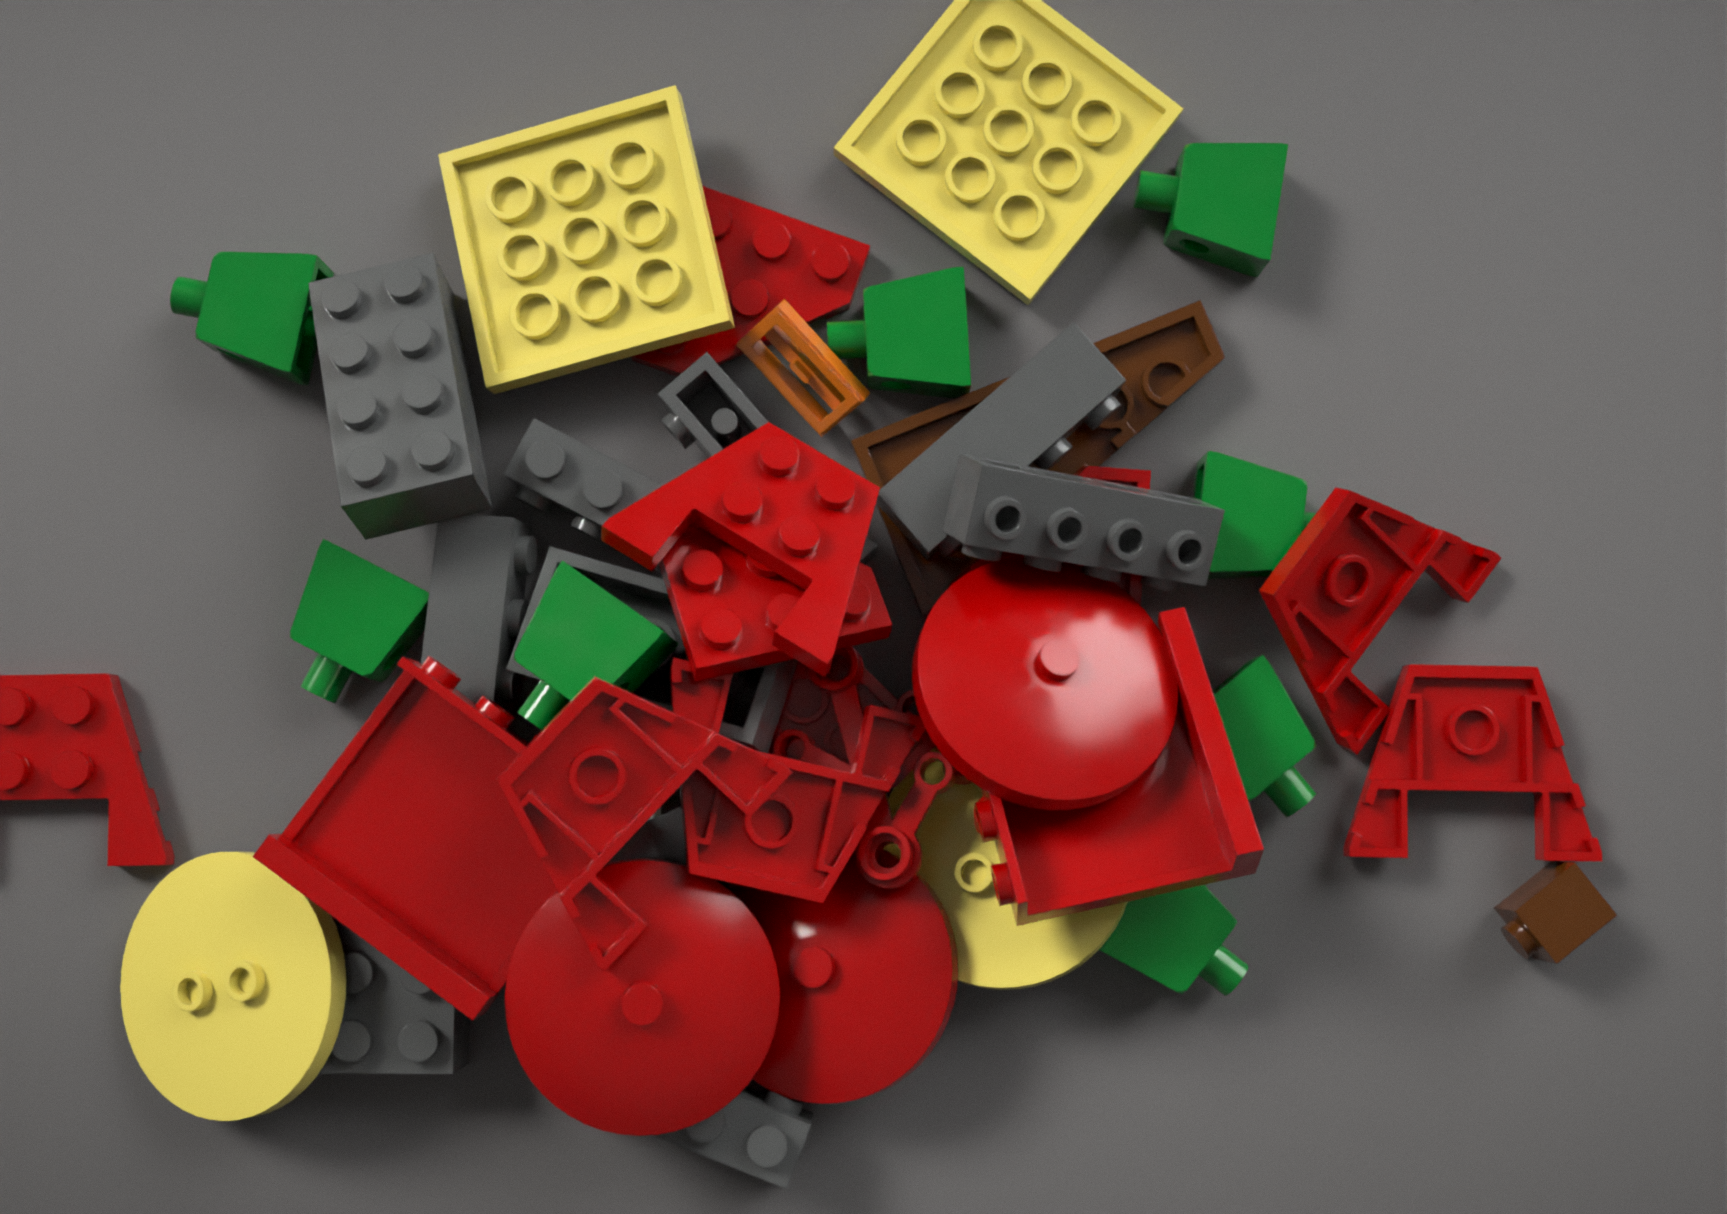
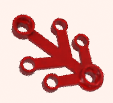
[773,646,957,889]

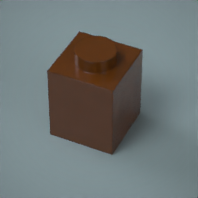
[1494,861,1617,964]

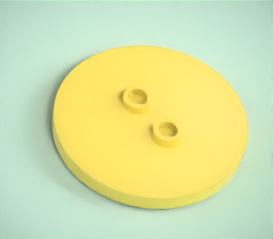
[883,747,1128,990]
[120,851,346,1121]

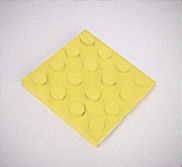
[834,0,1184,306]
[438,85,735,394]

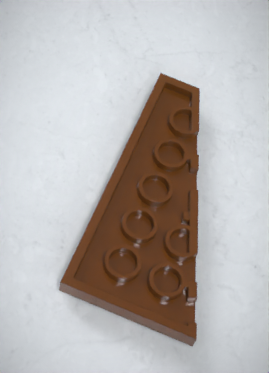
[851,300,1225,618]

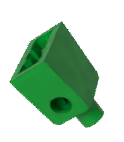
[1133,143,1288,277]
[170,252,334,386]
[827,267,971,399]
[1193,451,1316,579]
[290,538,429,703]
[514,560,679,730]
[1212,655,1316,817]
[1099,885,1249,996]

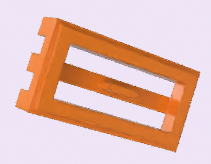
[736,299,870,437]

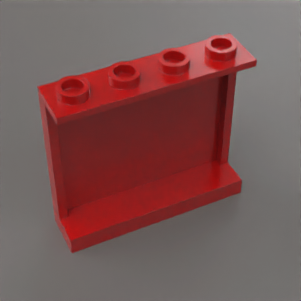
[966,607,1264,926]
[252,656,557,1021]

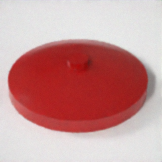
[912,557,1178,810]
[728,849,958,1104]
[505,858,780,1136]

